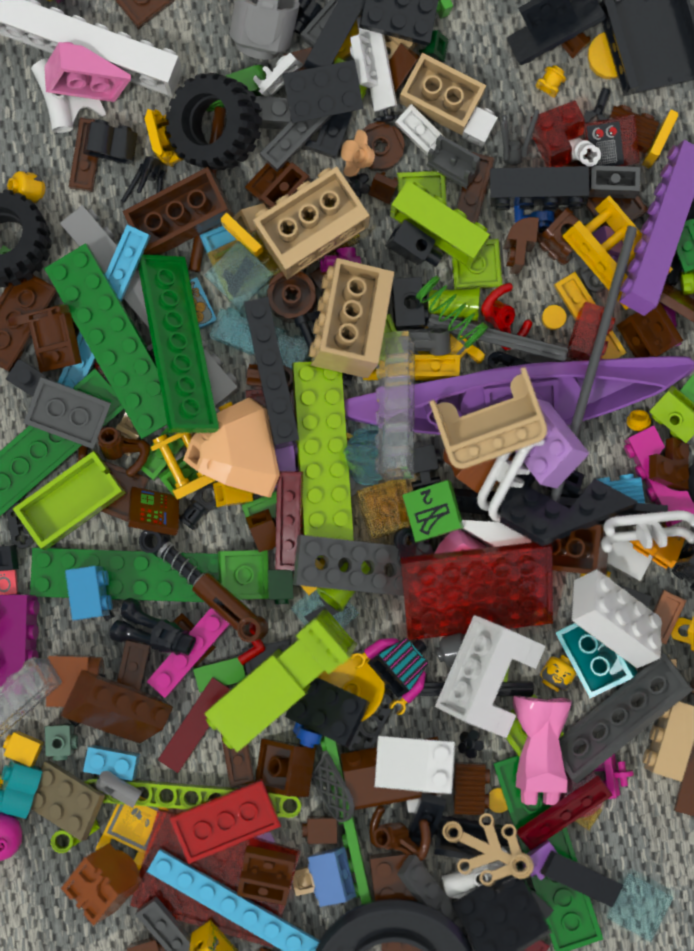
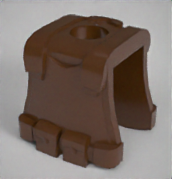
[536,207,586,266]

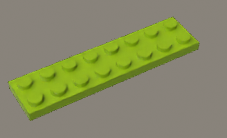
[292,362,354,558]

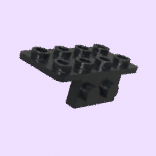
[507,0,606,65]

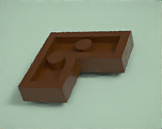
[649,437,689,491]

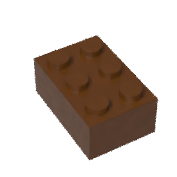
[526,525,608,576]

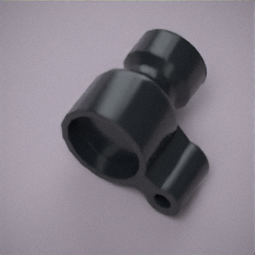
[294,0,323,35]

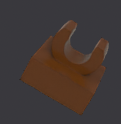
[560,32,591,59]
[368,172,399,204]

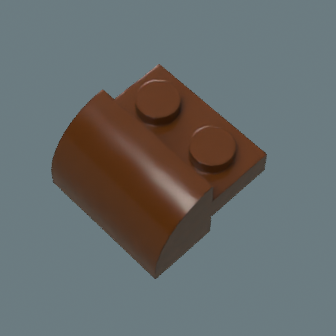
[245,162,311,210]
[503,217,539,275]
[616,301,683,358]
[237,845,296,906]

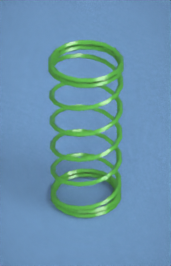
[416,276,488,348]

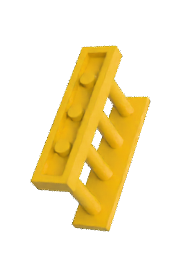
[562,196,673,310]
[150,401,233,500]

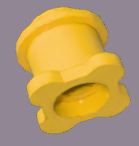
[535,65,566,98]

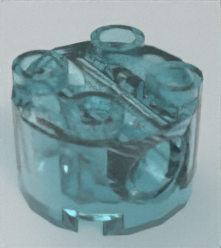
[344,428,398,485]

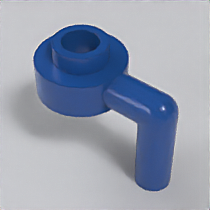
[514,206,555,229]
[293,723,323,748]

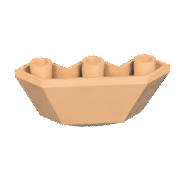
[183,398,280,497]

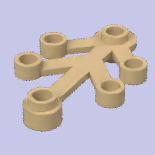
[442,813,534,886]

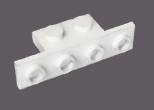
[350,17,397,112]

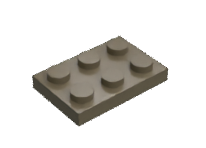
[30,761,105,841]

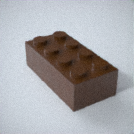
[122,167,235,255]
[369,851,422,951]

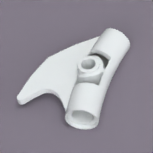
[31,58,106,133]
[441,846,509,899]

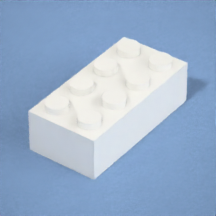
[572,570,662,668]

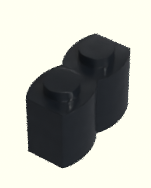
[83,120,138,164]

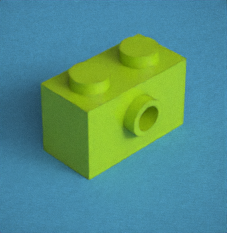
[649,385,694,443]

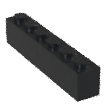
[244,297,299,449]

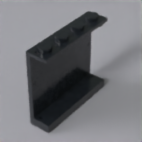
[599,0,694,97]

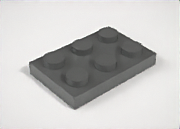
[23,376,111,449]

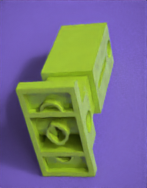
[205,608,357,752]

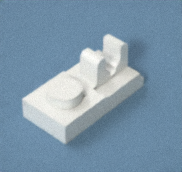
[253,53,303,97]
[395,104,443,156]

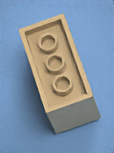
[253,166,370,280]
[309,258,394,378]

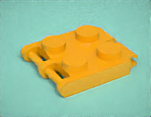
[630,525,685,569]

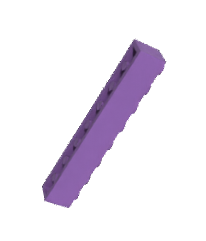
[619,139,694,316]

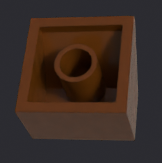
[255,738,316,797]

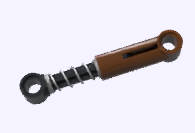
[139,530,269,642]

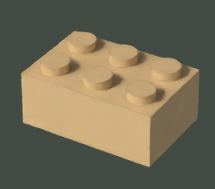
[399,53,487,135]
[642,702,694,782]

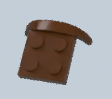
[6,304,82,373]

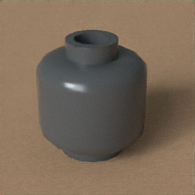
[436,633,465,668]

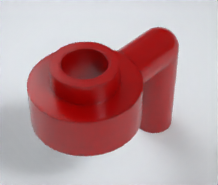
[237,623,265,665]

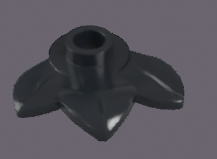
[393,527,434,571]

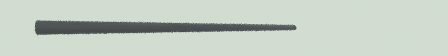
[550,226,638,503]

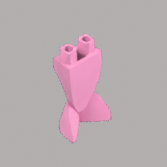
[513,696,572,805]

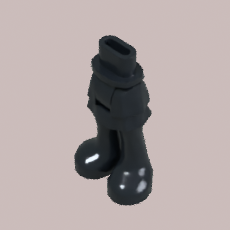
[110,598,196,656]

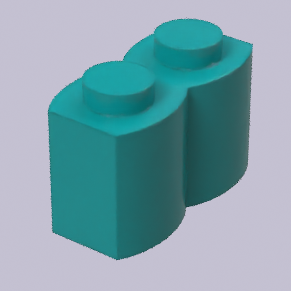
[0,760,42,819]

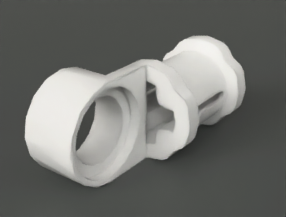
[567,138,601,166]

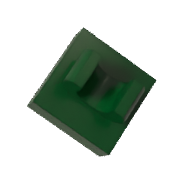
[419,30,449,62]

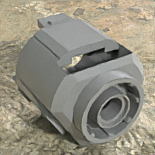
[229,0,300,60]

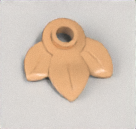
[341,129,375,177]

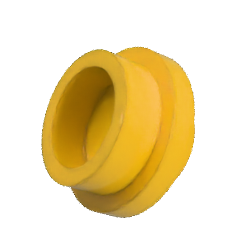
[626,410,651,432]

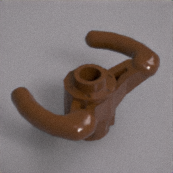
[78,427,150,477]
[369,805,431,861]

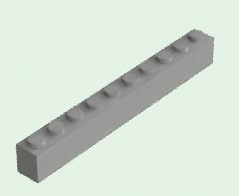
[60,205,239,409]

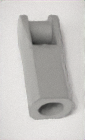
[95,771,142,808]

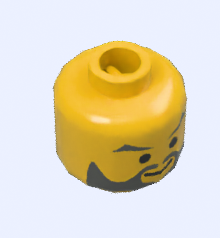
[7,171,45,204]
[540,654,577,692]

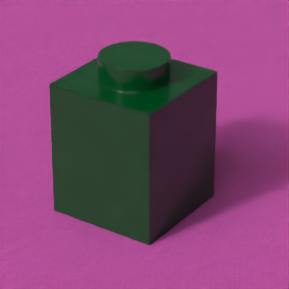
[268,570,294,605]

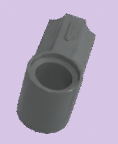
[402,325,451,356]

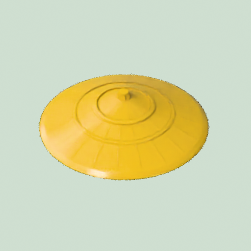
[317,653,385,722]

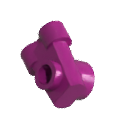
[320,247,361,272]

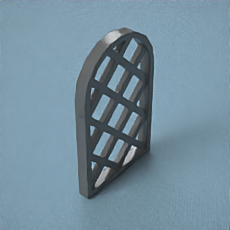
[311,754,354,822]

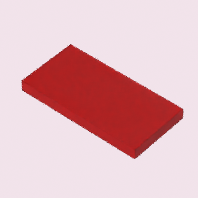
[169,779,281,864]

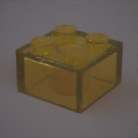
[356,476,411,541]

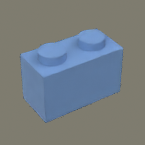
[308,847,356,907]

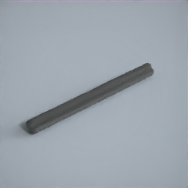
[427,314,569,362]

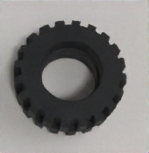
[166,73,262,170]
[0,189,52,287]

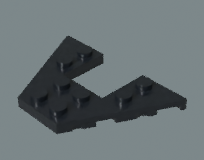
[500,451,638,547]

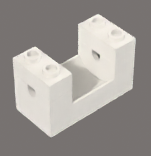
[435,615,546,738]

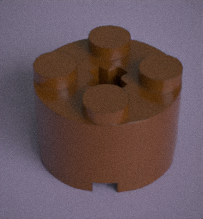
[267,272,316,323]

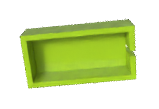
[390,181,490,269]
[13,451,126,550]

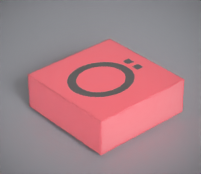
[0,570,19,595]

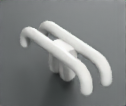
[477,439,545,522]
[601,510,694,553]

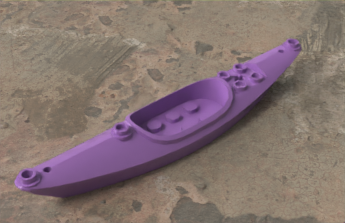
[344,356,694,435]

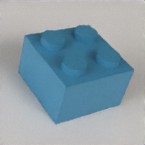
[65,566,113,620]

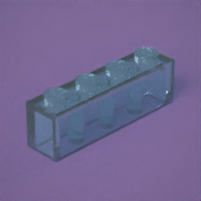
[209,308,309,370]

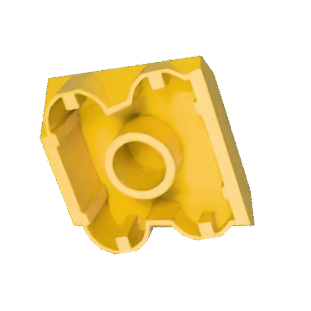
[144,109,184,167]

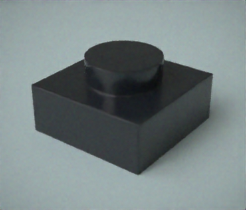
[0,545,19,571]

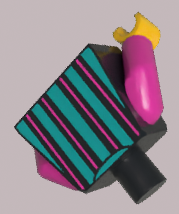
[350,638,428,715]

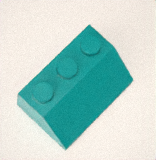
[555,622,637,698]

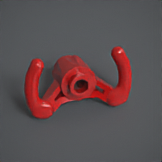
[481,283,533,350]

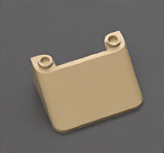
[429,367,547,469]

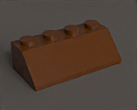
[60,669,173,744]
[341,736,447,810]

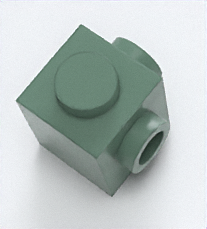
[45,724,78,761]

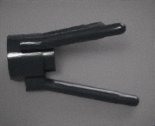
[121,156,165,203]

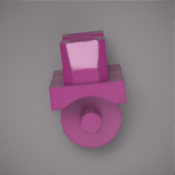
[593,754,634,799]

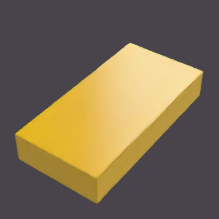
[221,212,263,257]

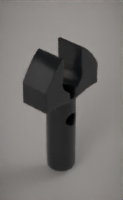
[582,88,610,130]

